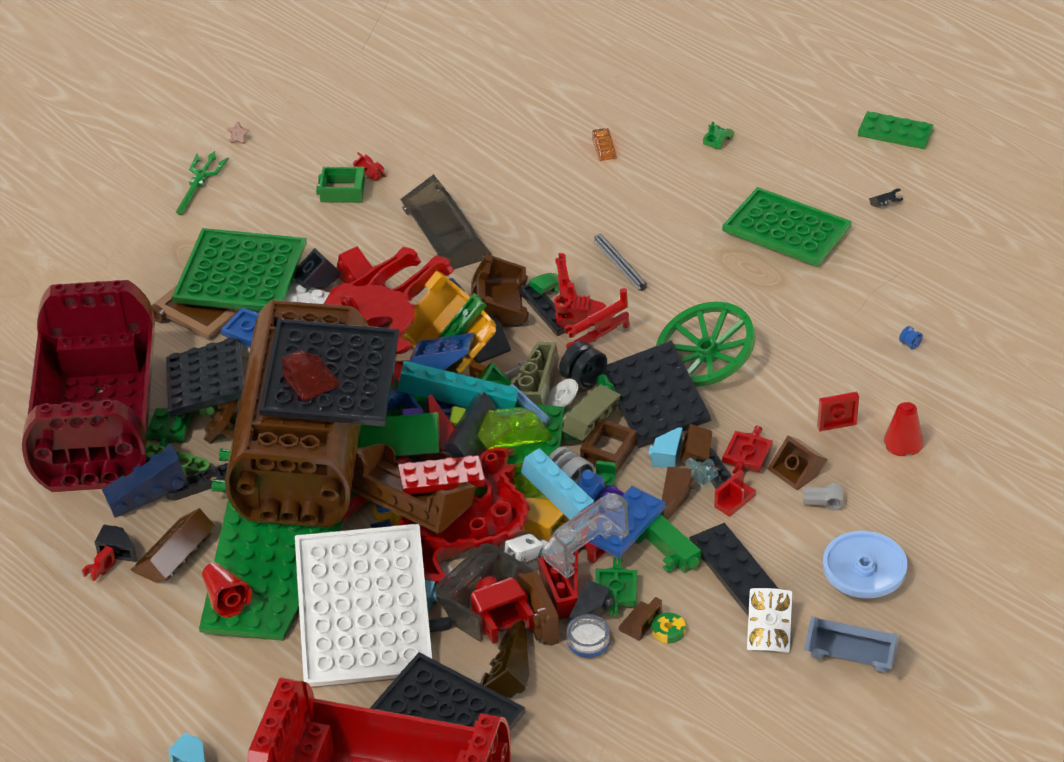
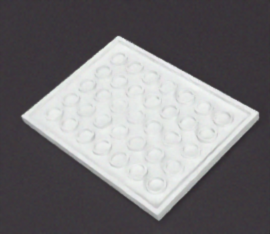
[295,524,432,687]

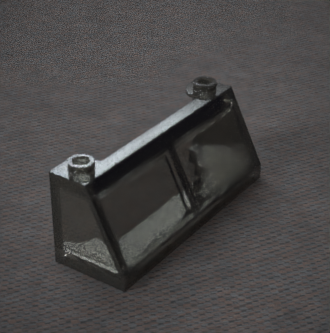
[400,174,492,270]

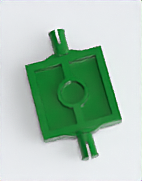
[147,408,194,447]
[595,558,637,617]

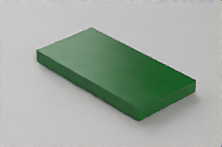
[360,413,440,457]

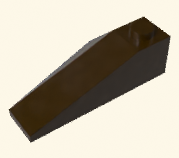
[480,620,530,698]

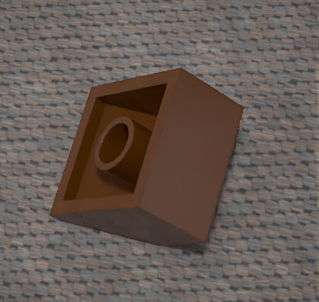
[767,435,828,490]

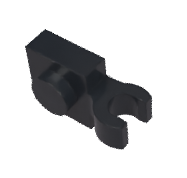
[869,188,903,207]

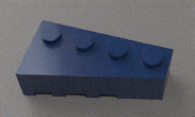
[102,444,188,518]

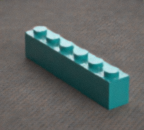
[397,361,518,418]

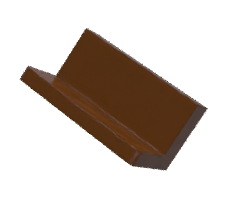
[680,424,712,467]
[619,597,662,641]

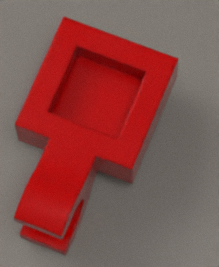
[82,546,116,581]

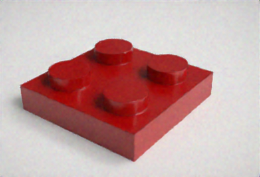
[817,391,859,432]

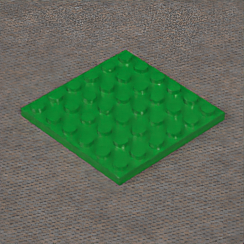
[172,228,307,311]

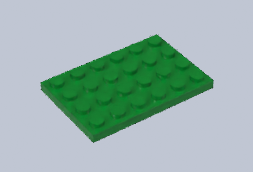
[722,187,852,267]

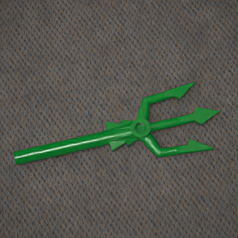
[176,151,229,215]

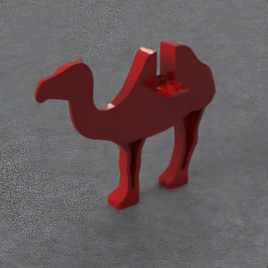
[323,246,454,354]

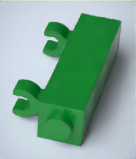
[635,514,701,574]

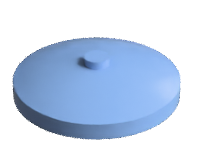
[823,531,907,598]

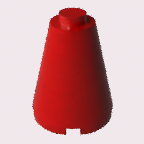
[883,402,923,456]
[202,563,252,618]

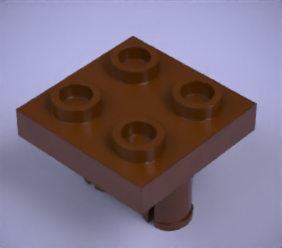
[204,398,240,443]

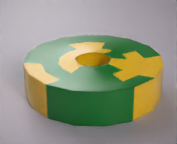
[651,612,685,644]

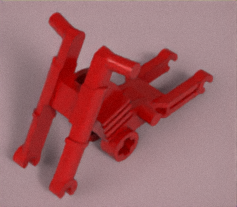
[554,253,630,349]

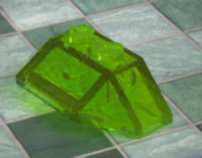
[478,407,552,449]

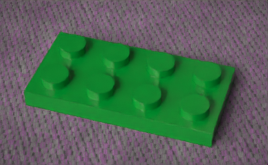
[858,111,934,150]

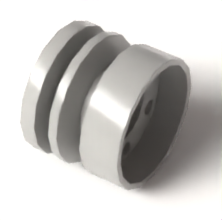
[549,446,594,484]

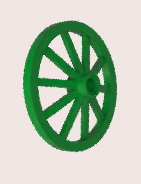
[656,301,756,387]

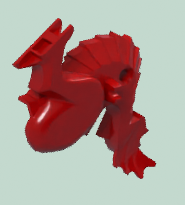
[398,447,530,596]

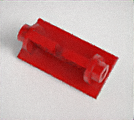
[353,152,387,181]

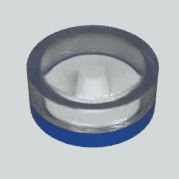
[567,614,610,657]

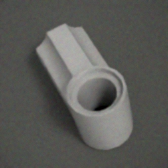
[803,483,843,510]

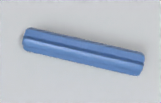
[509,384,550,426]

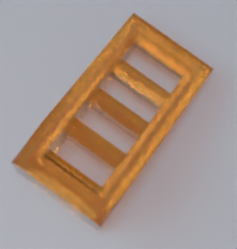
[592,128,617,161]

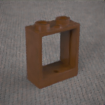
[580,419,637,474]

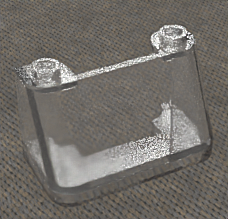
[543,493,629,579]

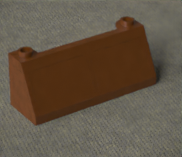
[351,443,476,533]

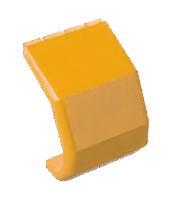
[400,271,496,374]

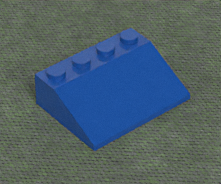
[410,332,475,370]

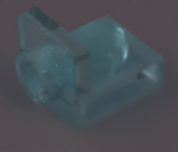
[684,457,718,485]

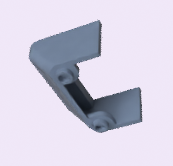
[804,616,901,673]

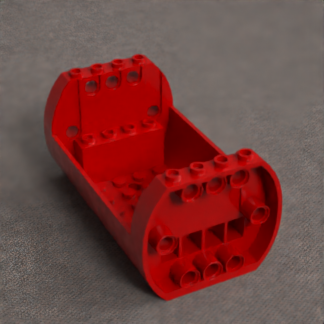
[247,677,511,762]

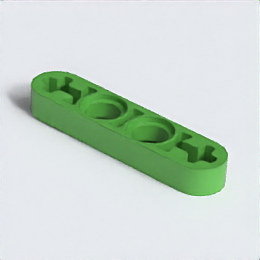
[145,443,210,475]

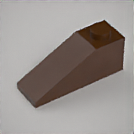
[661,467,695,520]

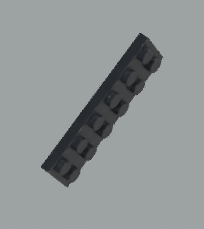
[689,522,779,617]

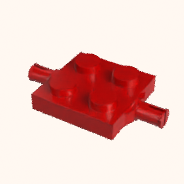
[722,425,773,474]

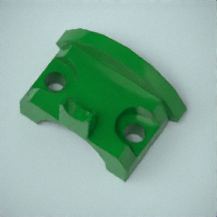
[703,121,734,149]

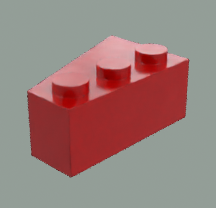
[337,246,387,287]
[538,549,578,620]

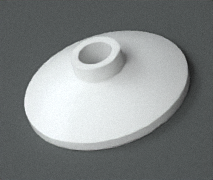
[546,379,578,407]

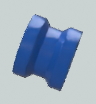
[899,326,923,349]

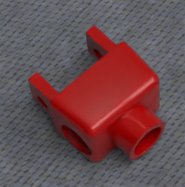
[471,576,535,644]

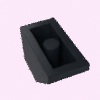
[95,524,137,562]
[569,579,614,624]

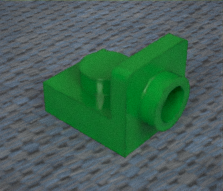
[595,461,616,487]

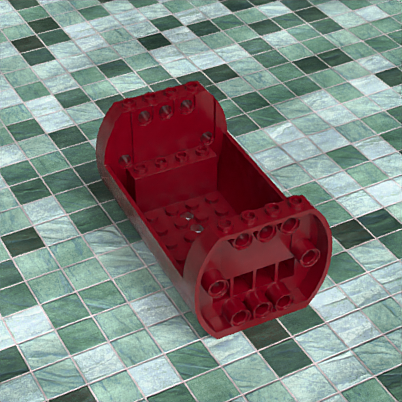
[22,280,155,492]

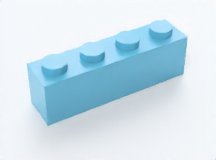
[521,448,594,525]

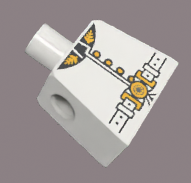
[502,534,549,581]

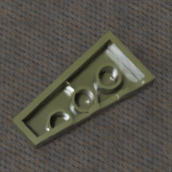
[511,342,559,405]

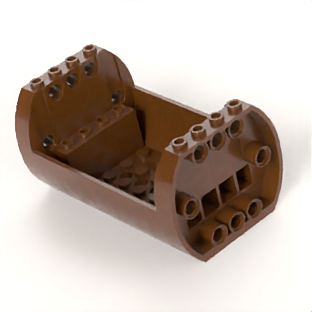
[225,300,369,528]

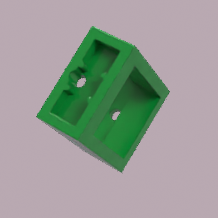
[316,167,365,203]

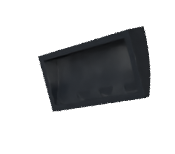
[443,392,502,458]

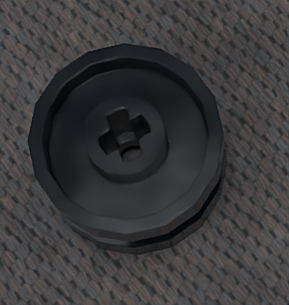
[559,340,607,390]

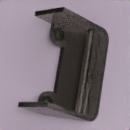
[435,544,534,642]

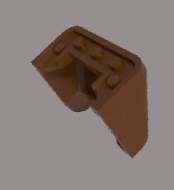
[471,254,529,325]

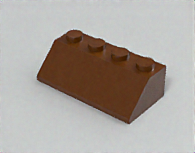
[131,508,215,583]

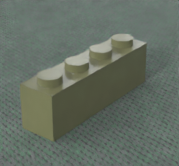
[562,384,621,441]

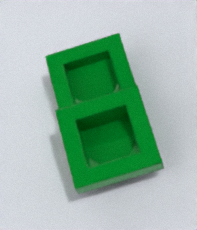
[529,273,559,295]

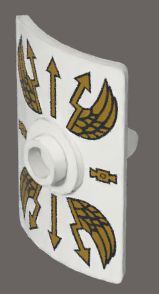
[747,588,792,653]

